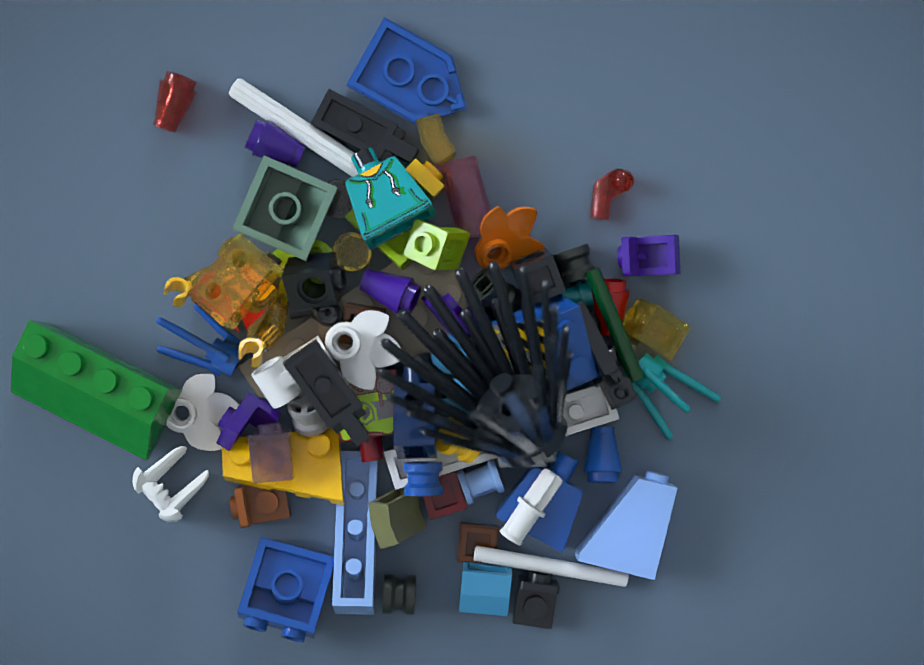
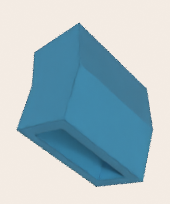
[459,562,512,616]

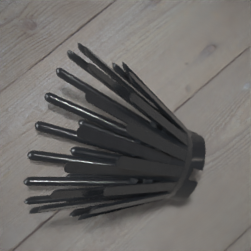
[376,261,572,467]

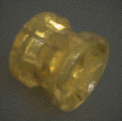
[333,232,373,272]

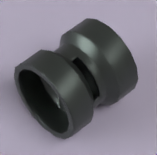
[471,268,522,320]

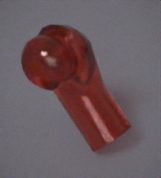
[590,168,634,220]

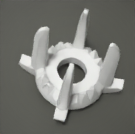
[132,446,209,522]

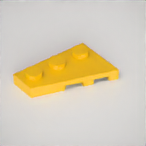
[222,428,345,506]

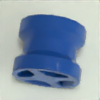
[403,461,443,496]

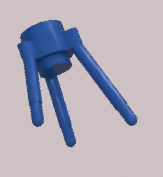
[156,303,241,376]

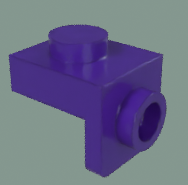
[617,235,681,277]
[216,392,281,451]

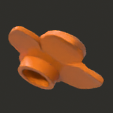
[474,206,545,270]

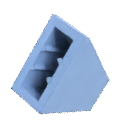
[575,471,678,580]

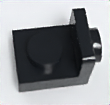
[512,571,560,629]

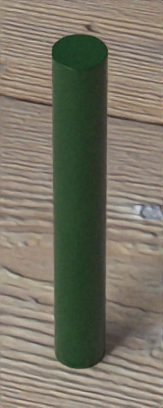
[585,267,644,383]

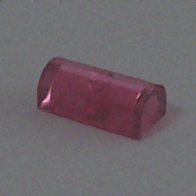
[438,156,491,240]

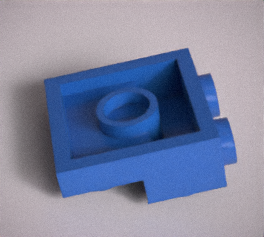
[237,537,334,643]

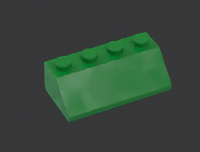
[11,320,182,461]

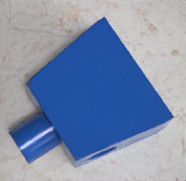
[495,451,583,552]

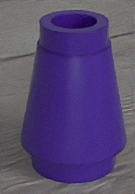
[244,119,305,167]
[359,269,422,314]

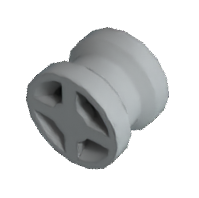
[287,392,328,437]

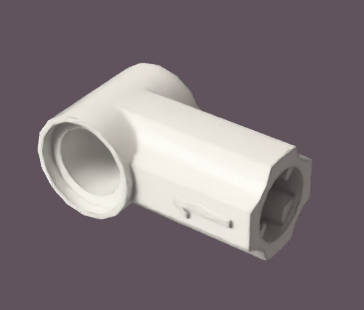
[251,336,337,408]

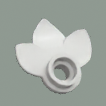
[325,310,401,390]
[166,374,240,451]

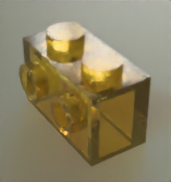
[187,233,284,330]

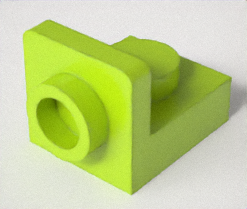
[404,219,471,270]

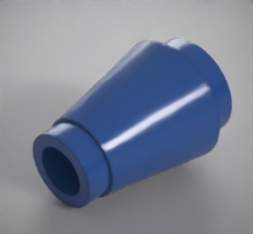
[583,426,622,483]

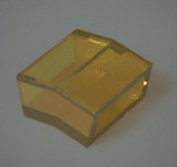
[416,113,456,169]

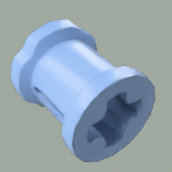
[457,459,505,505]

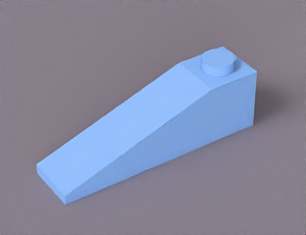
[332,451,378,615]

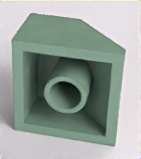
[232,156,338,261]

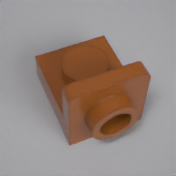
[230,485,292,528]

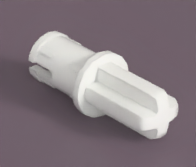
[500,468,563,546]

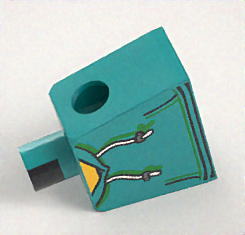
[345,147,437,251]

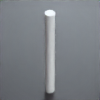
[473,545,629,587]

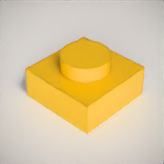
[406,158,444,202]

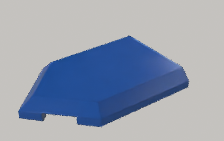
[346,17,467,124]

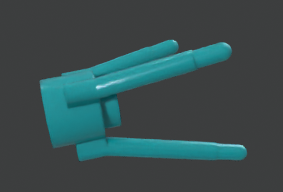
[632,352,721,439]

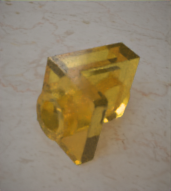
[623,298,691,361]

